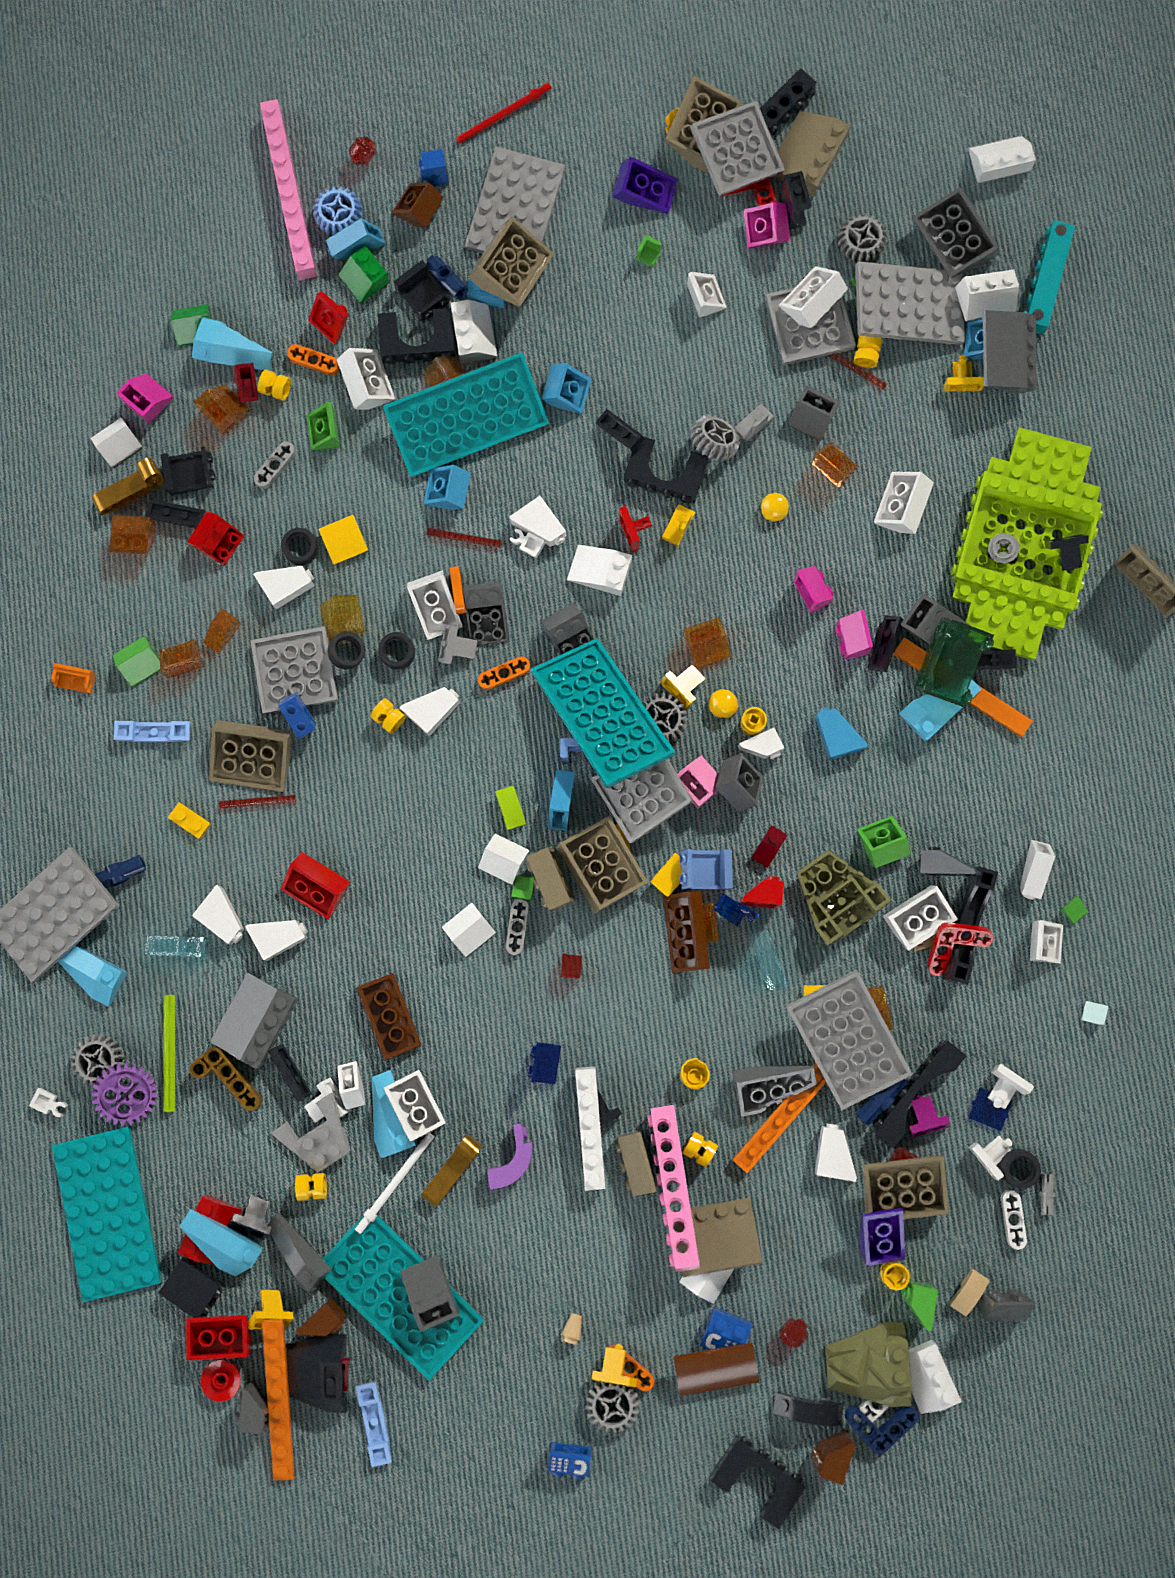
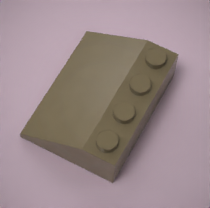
[664,76,742,174]
[774,111,851,197]
[468,216,554,307]
[1113,543,1175,617]
[209,720,293,792]
[556,816,648,914]
[863,1155,949,1219]
[673,1198,763,1278]

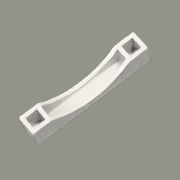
[575,1066,605,1191]

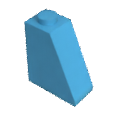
[326,218,386,261]
[815,707,868,760]
[548,770,575,831]

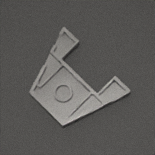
[271,1092,351,1172]

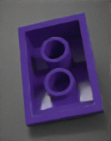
[612,157,678,214]
[859,1208,905,1266]

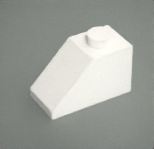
[738,728,784,759]
[338,1061,365,1110]

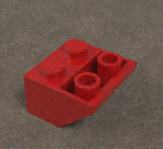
[187,511,245,566]

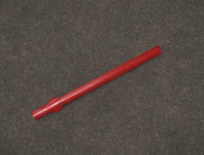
[456,82,552,144]

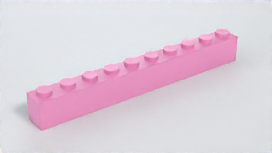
[260,99,317,281]

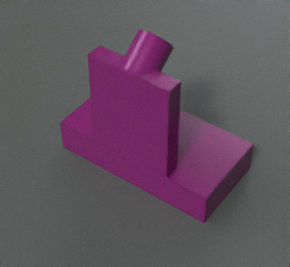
[908,1095,950,1139]

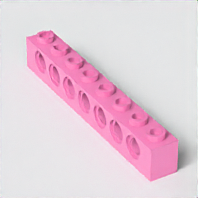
[647,1105,700,1272]

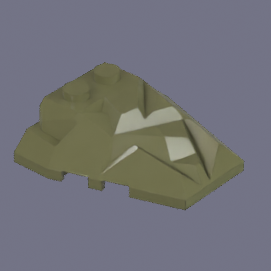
[797,850,891,946]
[825,1322,912,1407]

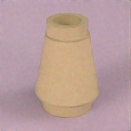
[561,1313,582,1345]

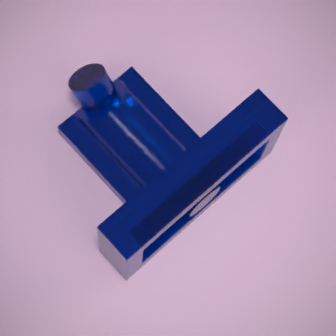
[713,894,759,927]

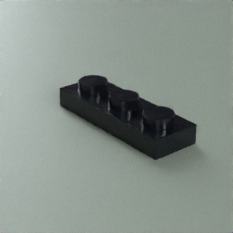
[595,409,645,452]
[146,499,206,528]
[867,615,904,672]
[268,1044,312,1102]

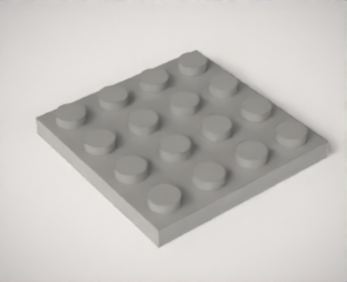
[690,101,785,196]
[765,288,856,365]
[250,626,339,715]
[591,759,694,843]

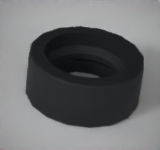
[281,528,318,565]
[327,632,366,670]
[378,632,415,669]
[1000,1149,1041,1189]

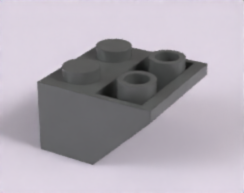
[787,385,840,441]
[541,603,594,655]
[236,1382,269,1434]

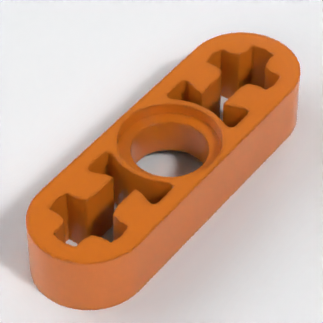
[287,344,340,376]
[450,566,466,614]
[478,656,530,690]
[607,1344,654,1391]

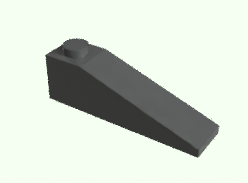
[732,1066,816,1117]
[267,1213,332,1296]

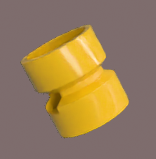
[853,336,883,368]
[257,369,291,401]
[370,698,406,734]
[740,707,767,736]
[681,1131,718,1168]
[295,1173,327,1201]
[879,1261,910,1290]

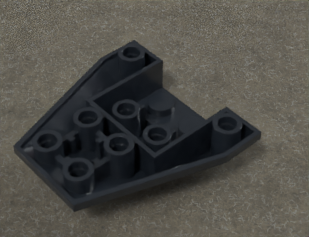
[286,1333,347,1413]

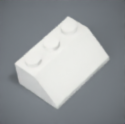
[968,136,1036,183]
[779,266,848,328]
[955,270,1019,321]
[451,300,497,364]
[337,348,395,410]
[873,472,934,534]
[883,885,958,951]
[383,1070,446,1142]
[909,1340,962,1414]

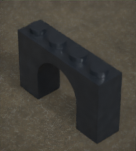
[378,308,456,364]
[624,437,709,504]
[710,1435,806,1530]

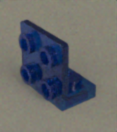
[528,1042,561,1085]

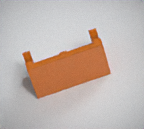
[51,663,96,694]

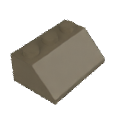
[526,847,576,911]
[615,1130,656,1196]

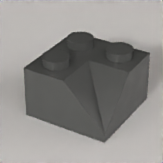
[716,754,763,812]

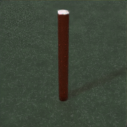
[827,353,888,390]
[427,528,502,548]
[219,795,296,809]

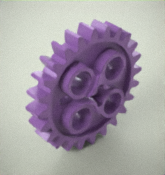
[92,1062,157,1126]

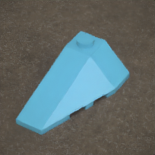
[192,317,272,371]
[899,676,981,741]
[58,945,128,1007]
[372,1070,418,1158]
[180,1209,262,1276]

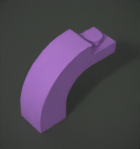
[487,1123,533,1189]

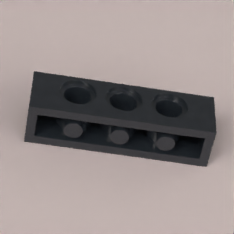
[759,68,817,137]

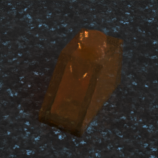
[203,608,241,654]

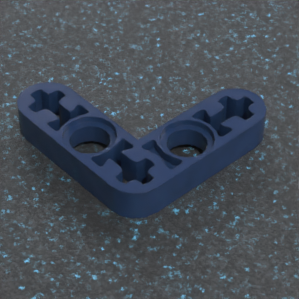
[845,1406,919,1454]

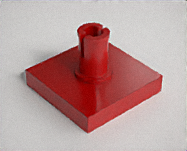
[308,291,349,344]
[619,505,652,553]

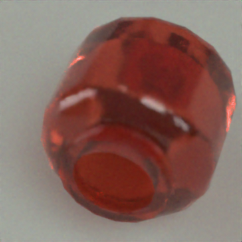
[348,136,376,165]
[779,1318,809,1349]

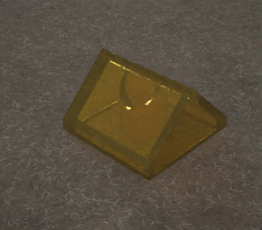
[320,595,366,641]

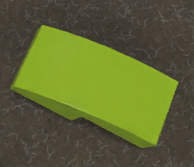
[495,785,526,830]

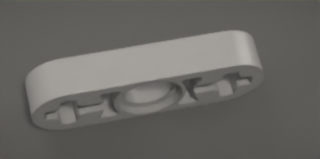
[254,442,296,489]
[506,899,529,955]

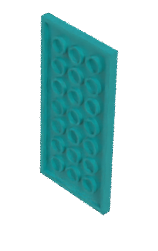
[383,352,549,477]
[531,638,675,789]
[52,1126,162,1302]
[323,1208,485,1381]

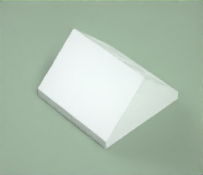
[687,272,727,318]
[91,418,142,468]
[478,834,529,885]
[442,903,496,957]
[1030,920,1063,964]
[679,1269,734,1304]

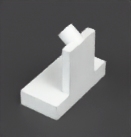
[988,1064,1034,1109]
[304,1078,351,1123]
[968,1136,1012,1180]

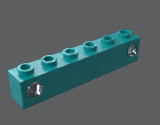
[1024,220,1076,334]

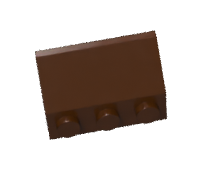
[810,1429,856,1485]

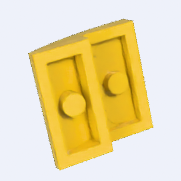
[319,515,368,564]

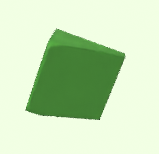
[1060,896,1088,924]

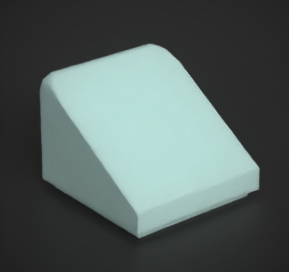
[1081,1001,1108,1025]

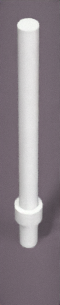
[355,1132,435,1234]

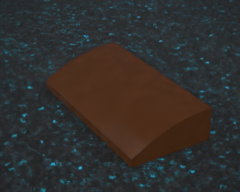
[663,891,710,973]
[356,973,422,1061]
[673,1343,759,1396]

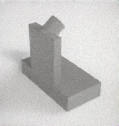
[734,404,774,443]
[438,624,478,664]

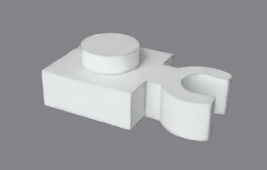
[510,529,546,559]
[29,1088,68,1117]

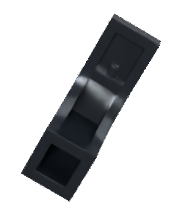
[953,649,1017,671]
[773,1392,844,1426]

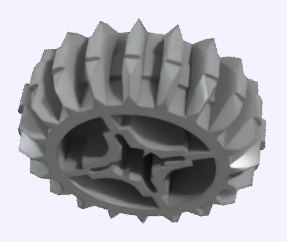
[838,213,888,262]
[690,414,740,462]
[642,693,688,742]
[70,1034,125,1087]
[585,1381,640,1434]

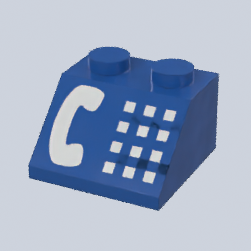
[700,1307,753,1350]
[548,1442,591,1479]

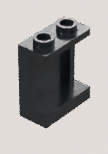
[780,171,812,230]
[393,260,451,322]
[160,446,216,495]
[158,1257,224,1318]

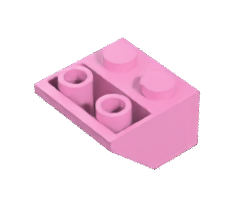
[678,755,719,809]

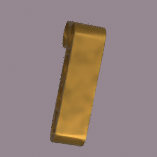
[92,458,165,515]
[189,1047,263,1111]
[421,1134,483,1208]

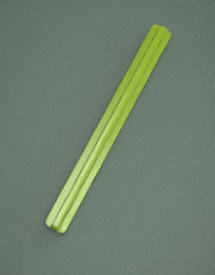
[163,995,175,1112]

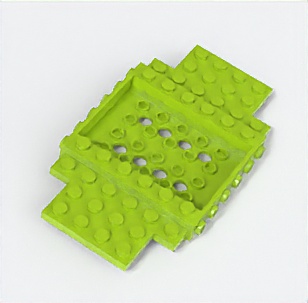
[951,427,1103,661]

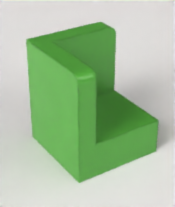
[637,235,662,268]
[512,875,536,901]

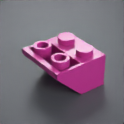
[116,373,174,424]

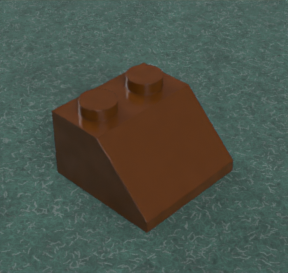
[391,182,444,227]
[295,1297,347,1336]

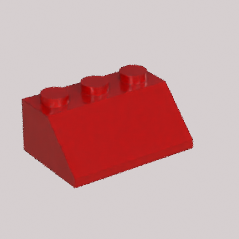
[280,852,350,920]
[738,876,784,909]
[178,1194,243,1265]
[186,1315,252,1360]

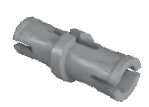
[1039,1173,1055,1215]

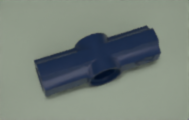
[426,255,468,300]
[94,855,146,888]
[855,1079,908,1126]

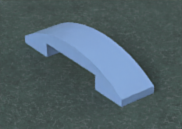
[114,721,191,742]
[356,1381,392,1467]

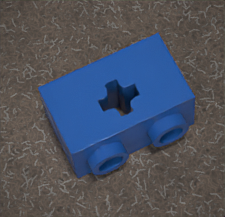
[418,149,449,186]
[278,692,317,739]

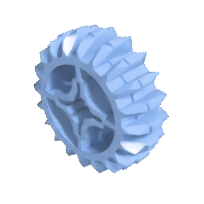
[313,186,363,235]

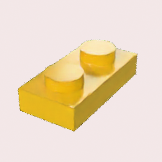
[168,802,211,840]

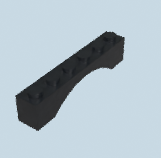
[942,866,998,985]
[872,1040,967,1148]

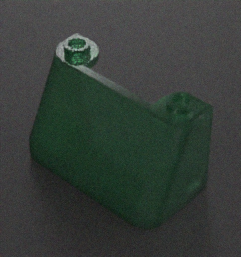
[914,617,994,708]

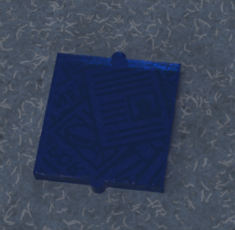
[968,1088,1012,1131]

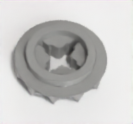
[988,533,1019,564]

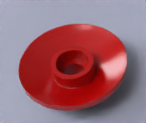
[200,1360,241,1402]

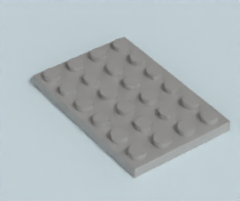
[465,147,566,253]
[855,261,964,345]
[0,847,119,982]
[786,970,913,1110]

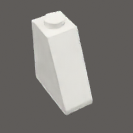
[509,496,566,547]
[254,566,314,610]
[400,687,460,736]
[1020,840,1055,900]
[192,885,244,945]
[245,920,308,961]
[814,1123,857,1182]

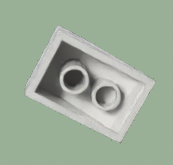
[567,545,632,596]
[407,570,463,640]

